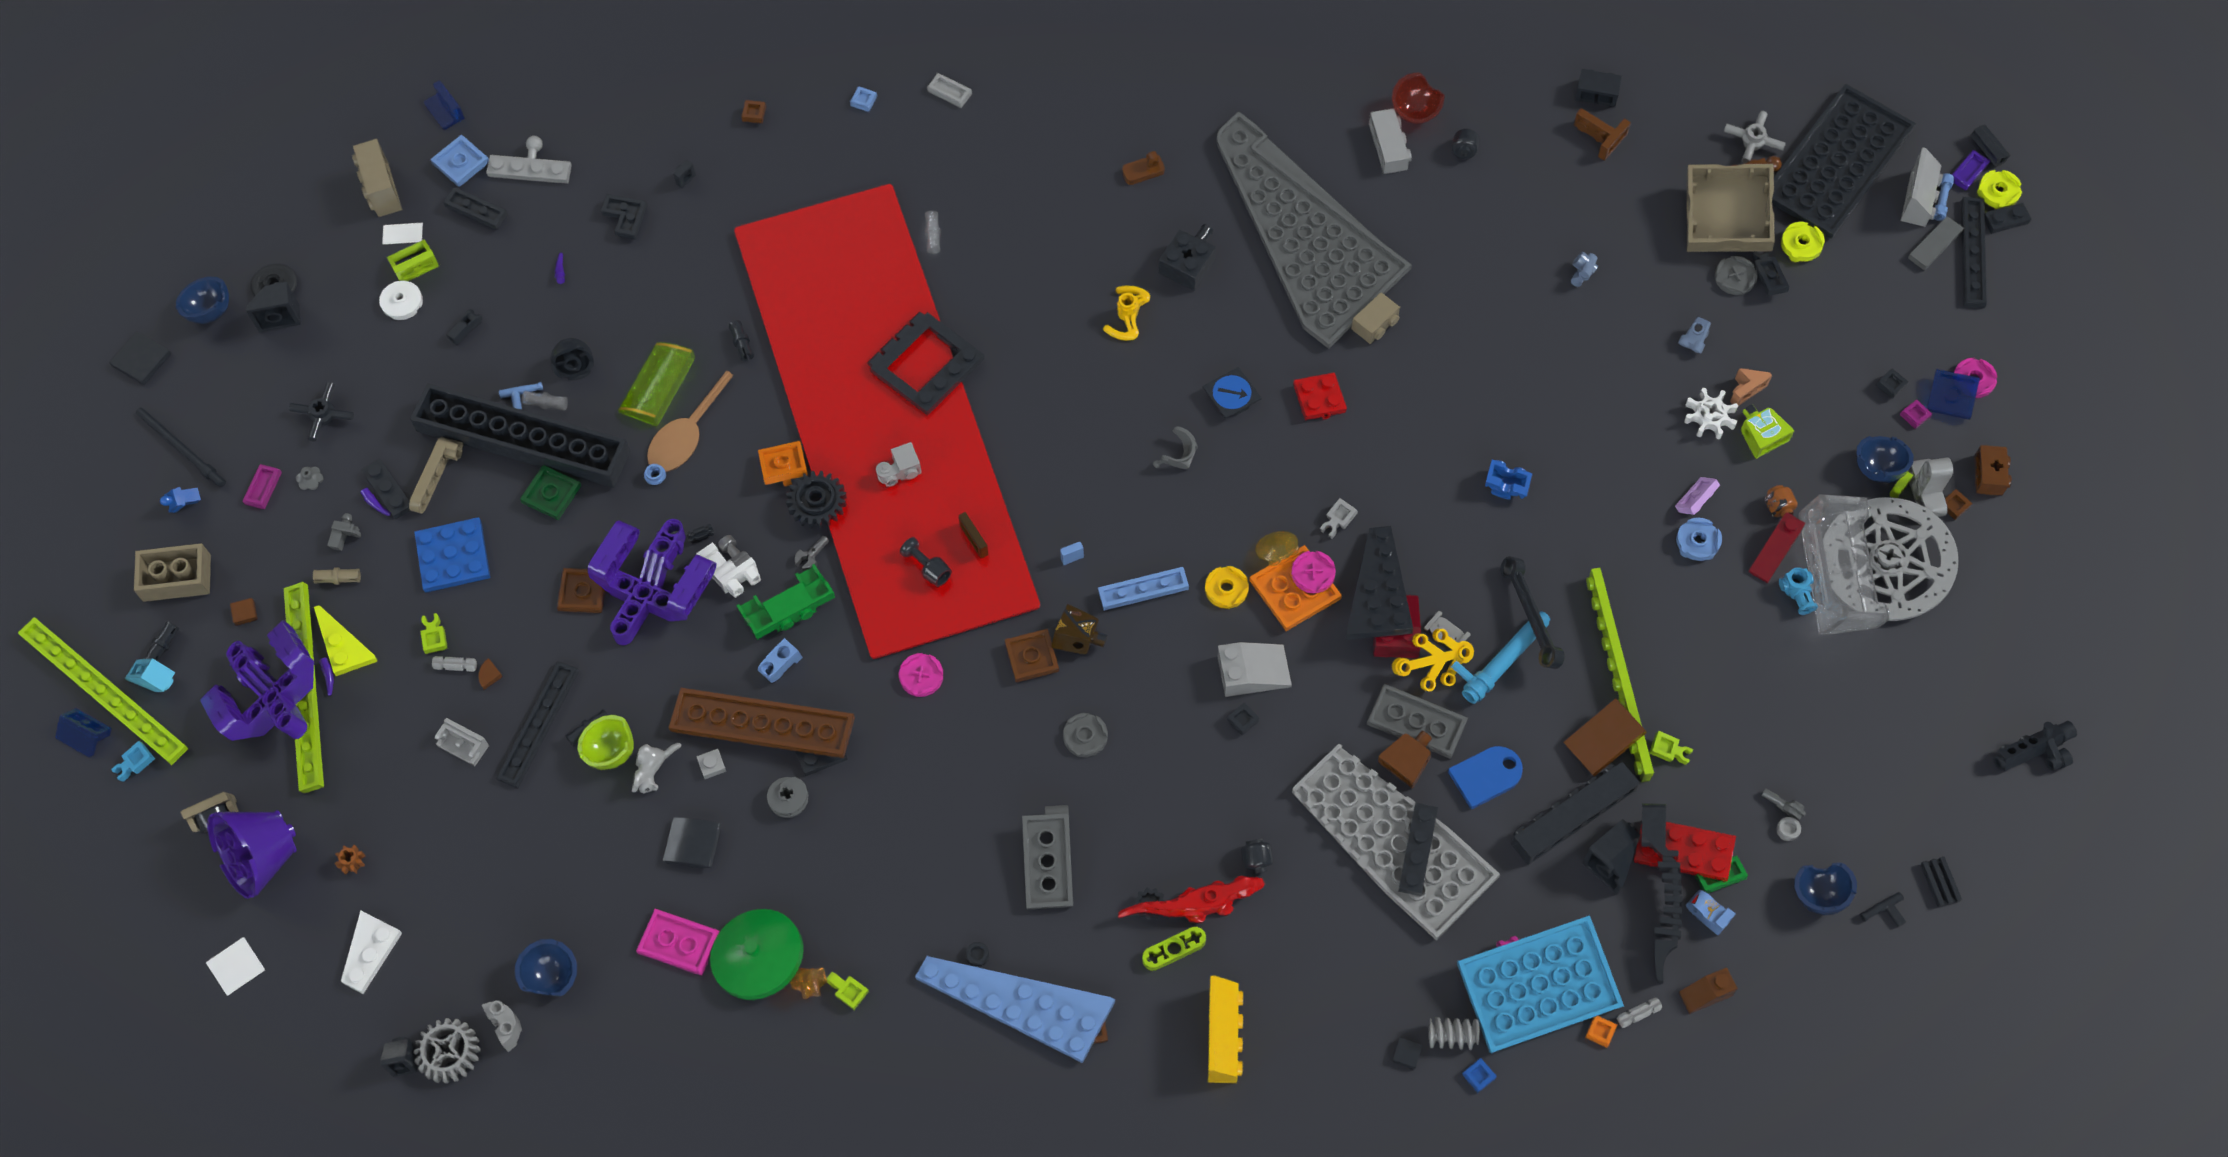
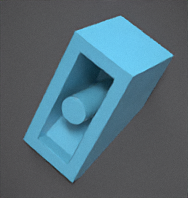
[125,658,175,692]

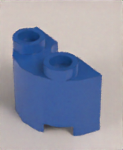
[1485,459,1532,500]

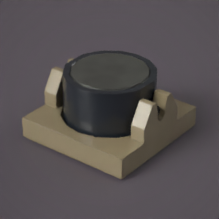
[181,792,239,833]

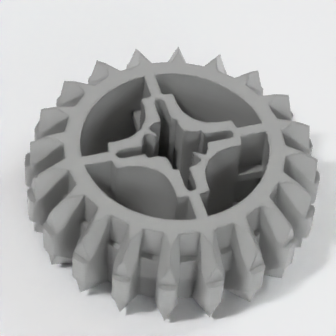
[414,1018,480,1084]

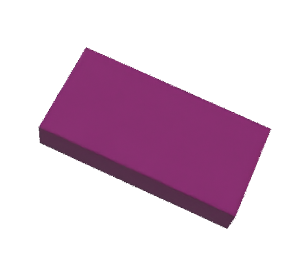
[243,464,282,509]

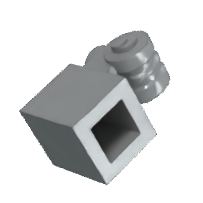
[876,442,922,487]

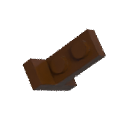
[1574,108,1631,161]

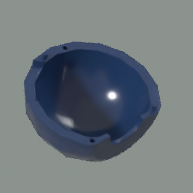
[175,277,229,324]
[1856,436,1914,483]
[1794,863,1857,915]
[515,939,577,996]

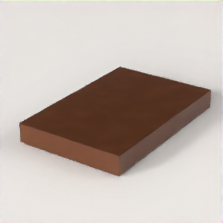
[1564,698,1647,777]

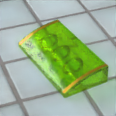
[618,342,695,426]

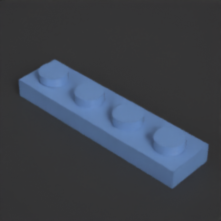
[1098,567,1189,610]

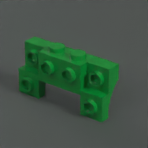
[736,564,835,639]

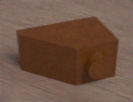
[1679,967,1738,1014]

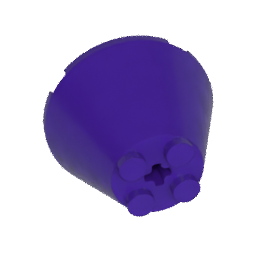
[207,810,297,899]

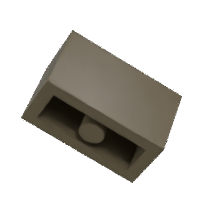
[1352,292,1400,344]

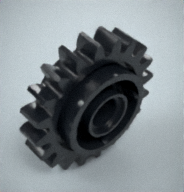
[786,471,847,529]

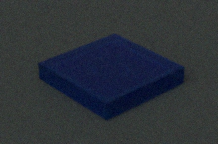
[1927,369,1980,420]

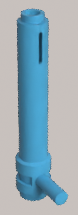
[1451,611,1550,704]

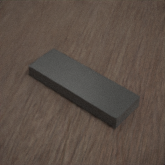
[1908,216,1964,270]

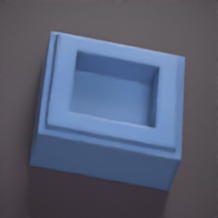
[850,86,877,112]
[1060,542,1084,565]

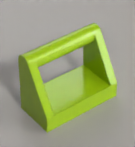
[387,239,439,281]

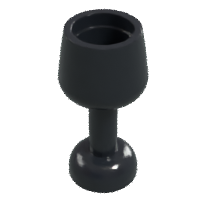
[900,537,952,587]

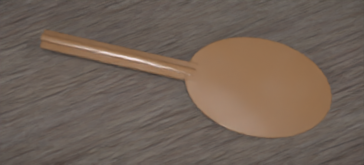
[648,371,733,472]

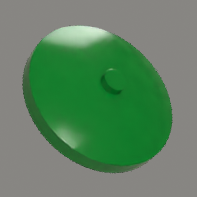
[710,909,803,1000]

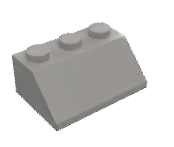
[1901,148,1943,227]

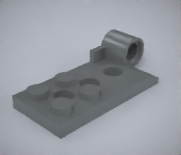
[1022,805,1073,909]

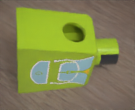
[1741,405,1794,459]

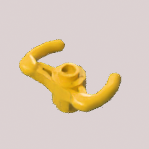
[1103,285,1150,341]

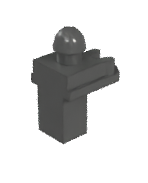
[327,513,362,551]

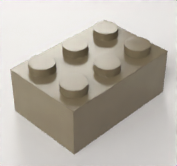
[352,139,402,217]
[134,543,211,602]

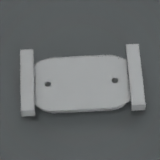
[1424,611,1471,642]

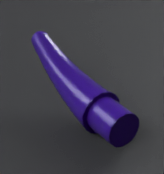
[555,253,565,284]
[360,488,391,516]
[319,657,334,696]

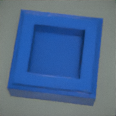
[1462,1058,1497,1093]

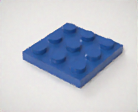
[414,517,490,593]

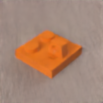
[758,441,808,486]

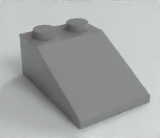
[1217,642,1292,697]

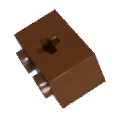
[1974,445,2012,496]

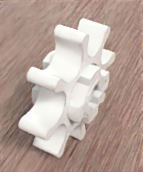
[1684,388,1738,439]

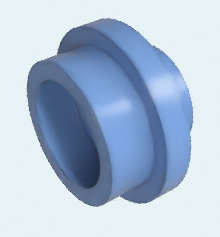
[644,464,666,485]

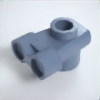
[1571,251,1598,287]
[1678,316,1711,354]

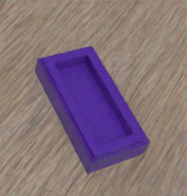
[1952,150,1990,191]

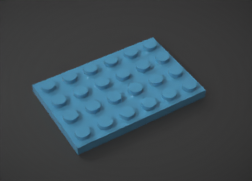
[1457,915,1624,1053]

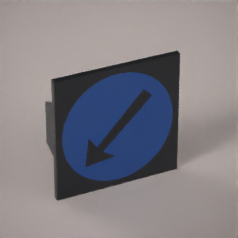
[1203,367,1262,419]

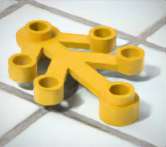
[1392,628,1474,691]

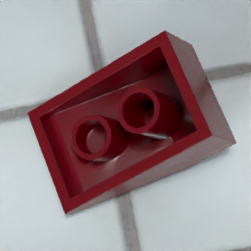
[1374,595,1421,658]

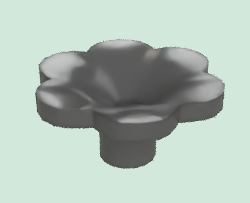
[296,467,324,490]

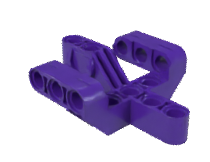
[587,519,717,645]
[200,620,314,741]

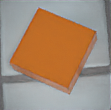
[1585,1016,1617,1048]

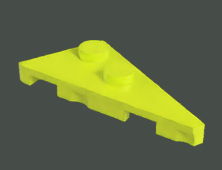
[314,605,378,676]

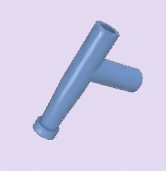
[499,382,543,410]

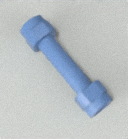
[1934,173,1954,221]

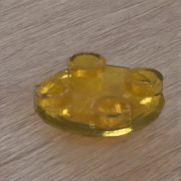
[1256,531,1299,566]

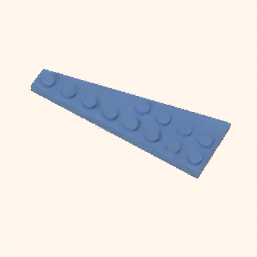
[915,956,1115,1063]

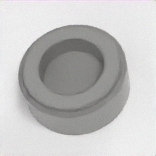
[1776,817,1801,841]

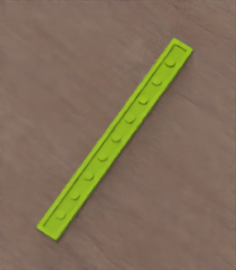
[1586,568,1654,782]
[284,582,324,794]
[18,617,188,765]

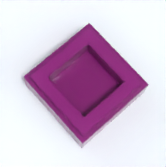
[1900,399,1932,429]

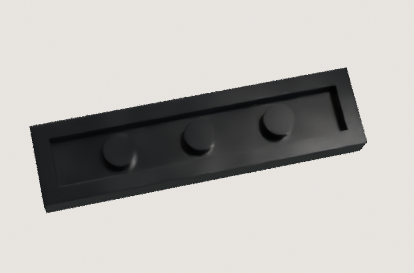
[1398,802,1438,896]

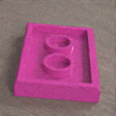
[636,909,720,976]

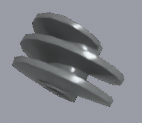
[767,777,809,818]

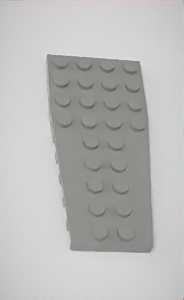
[1292,744,1500,940]

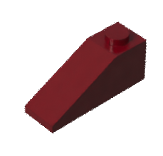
[1748,512,1806,584]

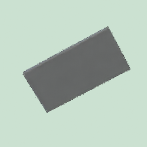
[1367,684,1468,759]

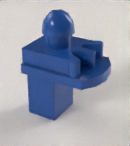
[160,487,201,513]

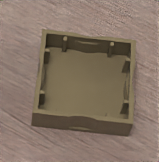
[1687,164,1774,252]

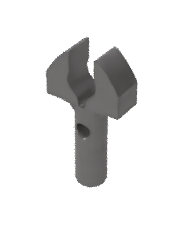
[795,536,829,572]

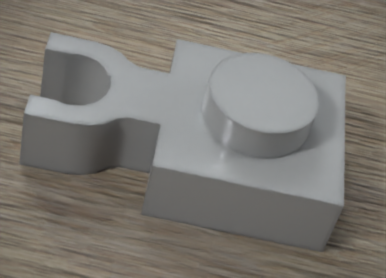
[1320,498,1358,539]

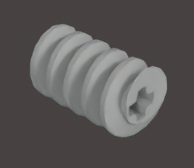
[1428,1017,1479,1050]

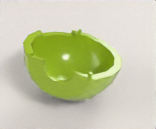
[577,715,634,770]

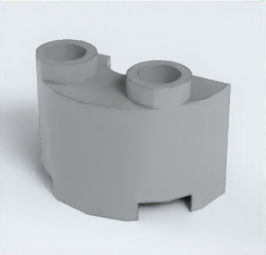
[482,1001,522,1052]

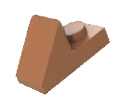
[1730,369,1772,406]

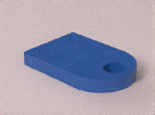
[1448,746,1523,810]

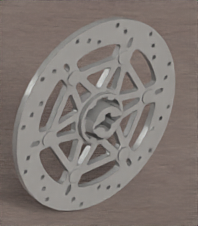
[1821,497,1958,621]

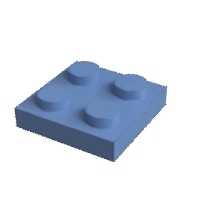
[430,135,489,187]

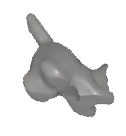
[632,743,681,793]

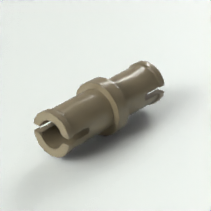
[313,567,361,585]

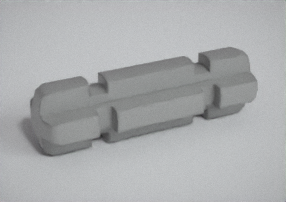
[432,656,477,672]
[1617,998,1662,1028]

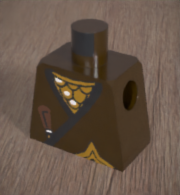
[1051,604,1108,655]

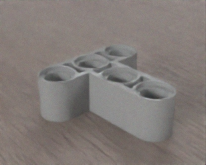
[1908,457,1953,517]

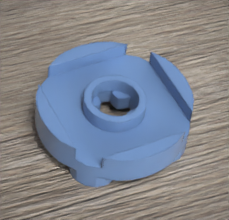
[1676,518,1722,561]

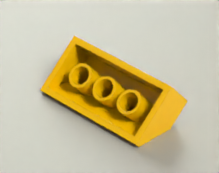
[1208,976,1243,1083]

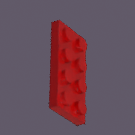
[1634,822,1736,881]

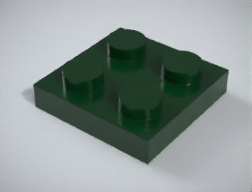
[520,465,581,521]

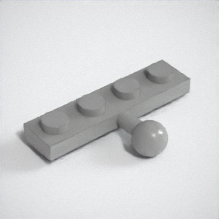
[486,136,572,184]

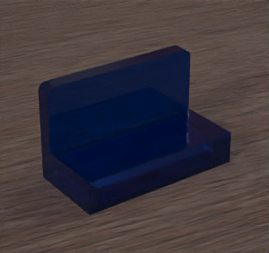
[424,80,465,130]
[55,708,111,757]

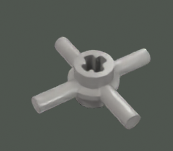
[1724,111,1786,163]

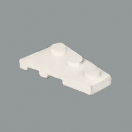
[341,911,402,994]

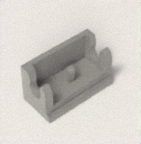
[435,718,489,766]

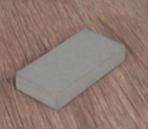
[927,73,972,108]

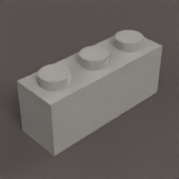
[1369,108,1412,174]

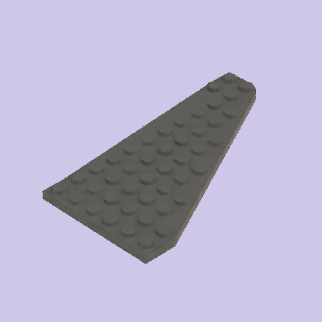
[1217,112,1411,349]

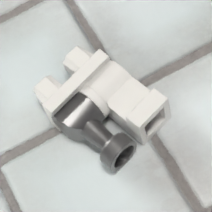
[696,535,761,598]

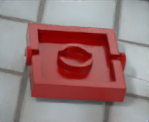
[1293,372,1347,420]

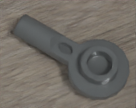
[1762,788,1806,820]

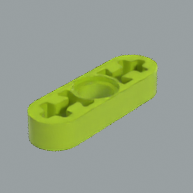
[1143,927,1206,971]

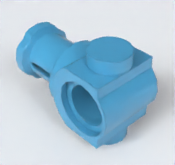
[1779,568,1818,615]

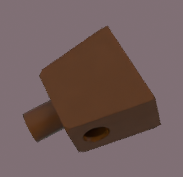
[1378,731,1432,789]

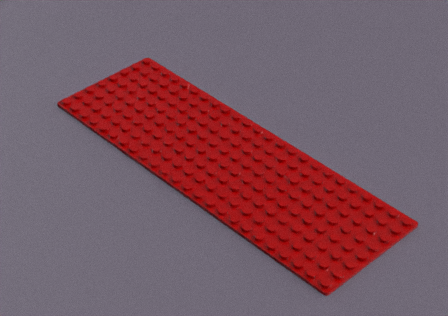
[734,184,1040,659]

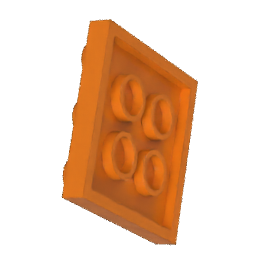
[1249,545,1342,631]

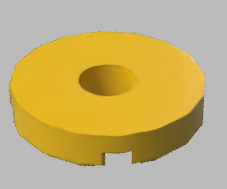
[1205,566,1249,609]

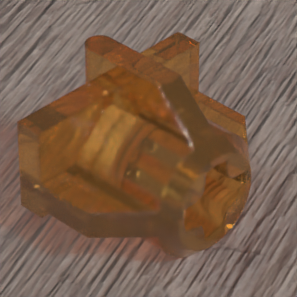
[790,967,827,999]

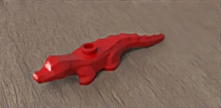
[1118,876,1265,923]

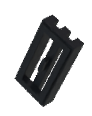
[1920,856,1962,907]

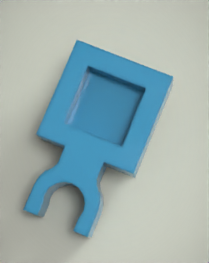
[111,741,155,782]

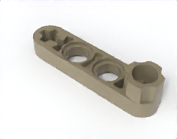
[409,437,463,513]

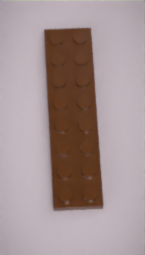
[669,688,855,758]

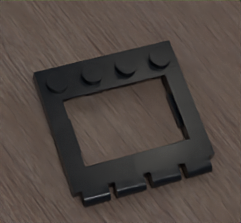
[867,312,984,416]

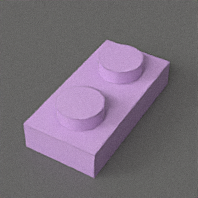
[1675,477,1720,515]

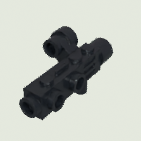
[1993,721,2077,771]

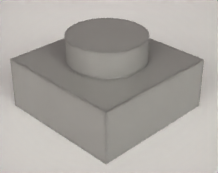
[696,749,726,779]

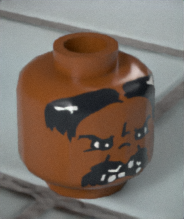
[1765,485,1798,518]

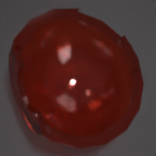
[1392,72,1445,124]

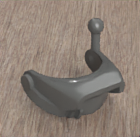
[1153,426,1198,469]

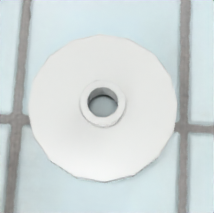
[380,281,423,320]

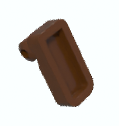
[1122,151,1165,185]

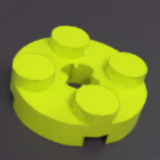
[1977,170,2022,210]
[1781,222,1825,262]

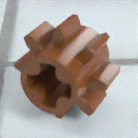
[335,845,365,874]

